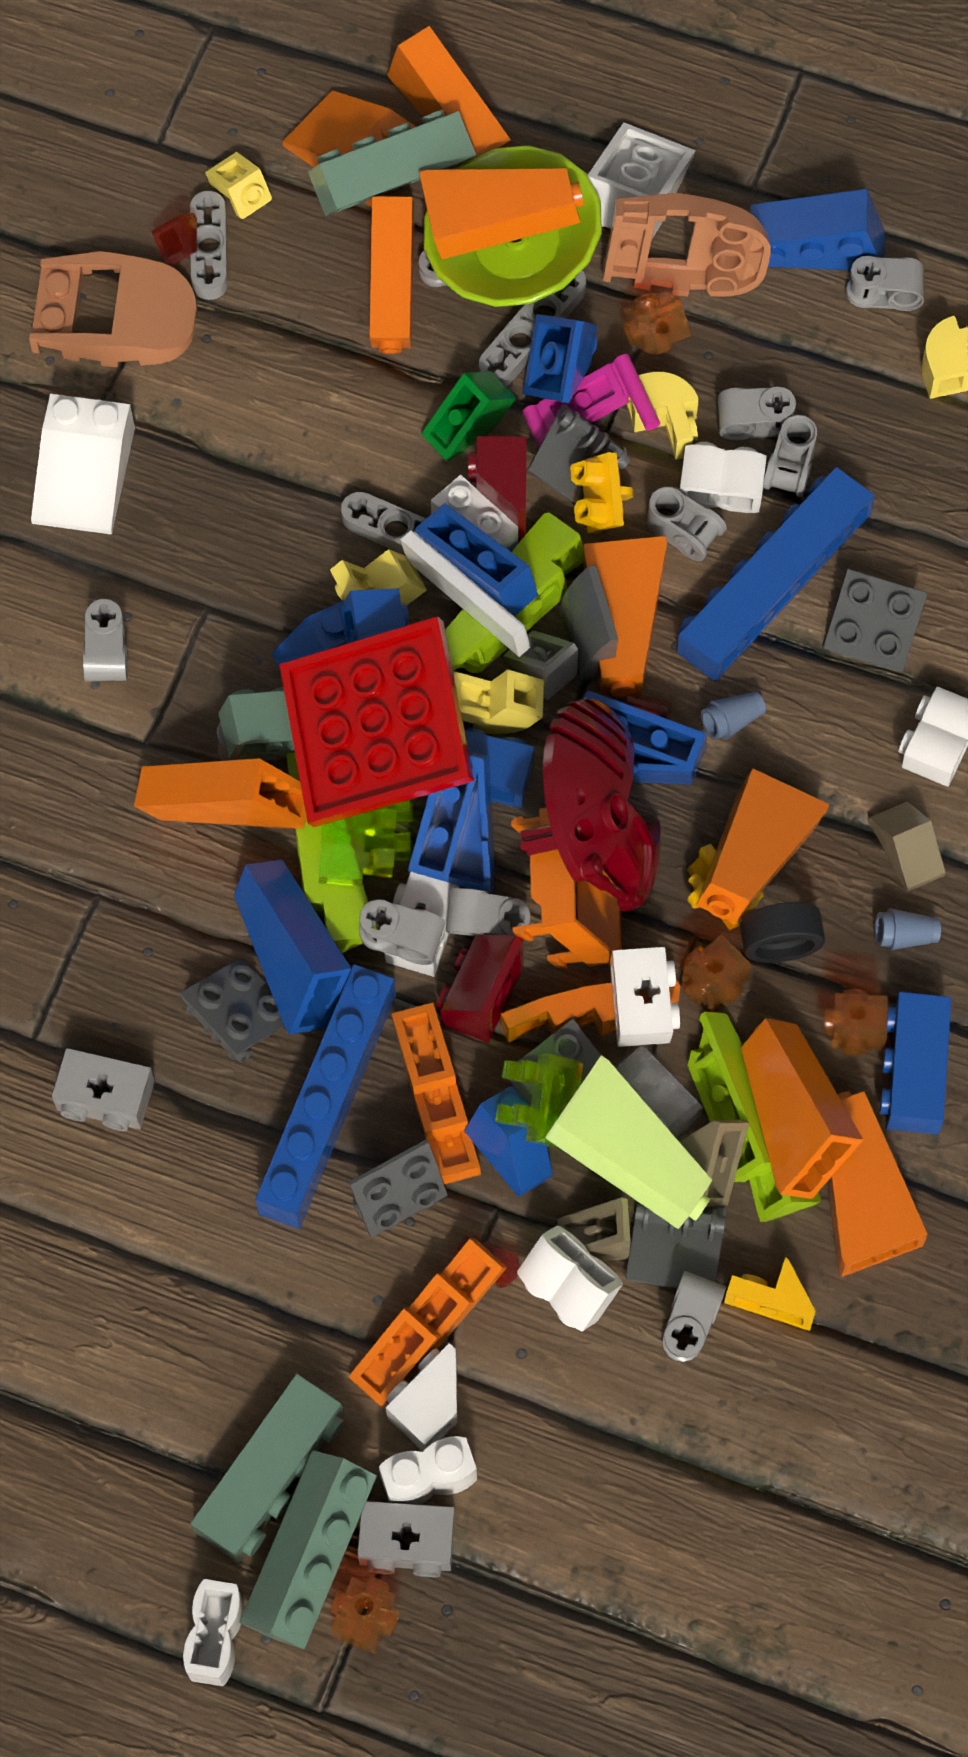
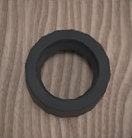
[739,902,826,963]

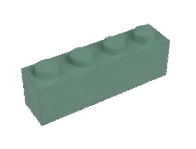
[308,110,476,217]
[218,687,295,759]
[190,1374,345,1564]
[239,1450,377,1649]

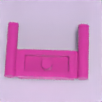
[522,354,660,448]

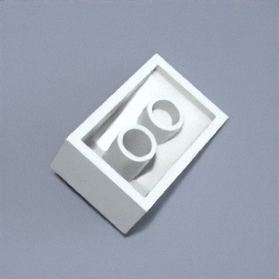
[588,122,695,238]
[31,394,135,534]

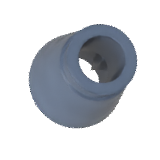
[701,691,766,740]
[874,908,941,951]

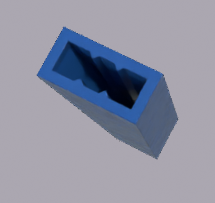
[234,860,351,1035]

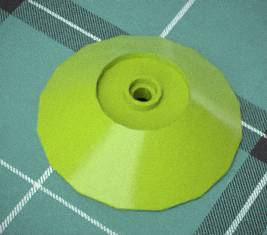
[424,145,602,307]

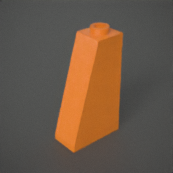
[387,26,511,158]
[419,168,584,260]
[370,196,415,354]
[583,536,667,698]
[134,758,306,829]
[696,768,829,923]
[741,1018,863,1199]
[827,1091,928,1277]

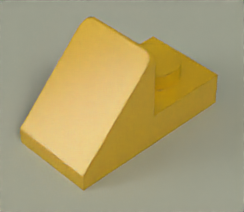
[724,1257,816,1331]

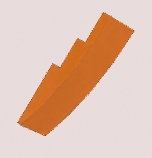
[501,979,681,1043]
[391,1003,481,1185]
[348,1238,507,1407]

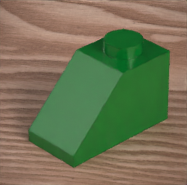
[421,371,516,461]

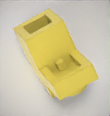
[921,316,968,399]
[626,372,698,460]
[330,549,427,606]
[453,670,544,734]

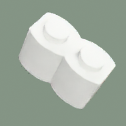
[679,442,766,513]
[898,686,968,787]
[517,1225,623,1331]
[379,1436,477,1505]
[183,1579,244,1686]

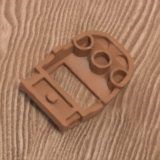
[603,193,771,297]
[29,251,197,367]

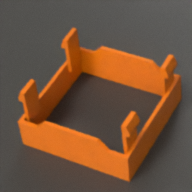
[511,808,622,969]

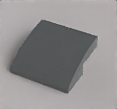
[560,565,618,682]

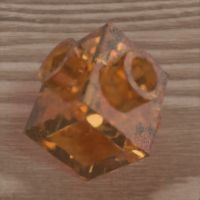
[623,291,691,355]
[682,934,752,1012]
[823,989,888,1055]
[330,1576,401,1655]

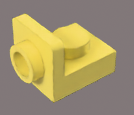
[205,152,272,219]

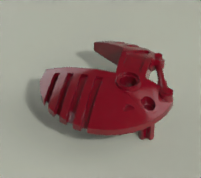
[520,699,661,912]

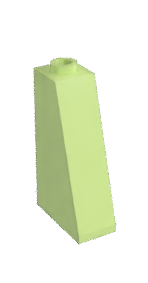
[545,1055,712,1229]

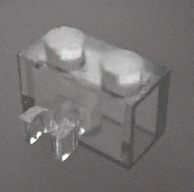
[616,1045,703,1140]

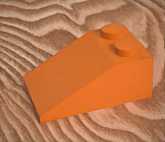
[282,90,416,208]

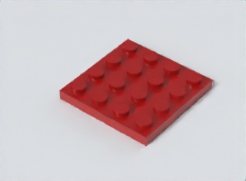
[279,616,474,827]

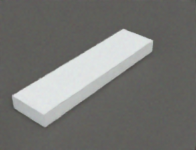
[400,530,530,657]

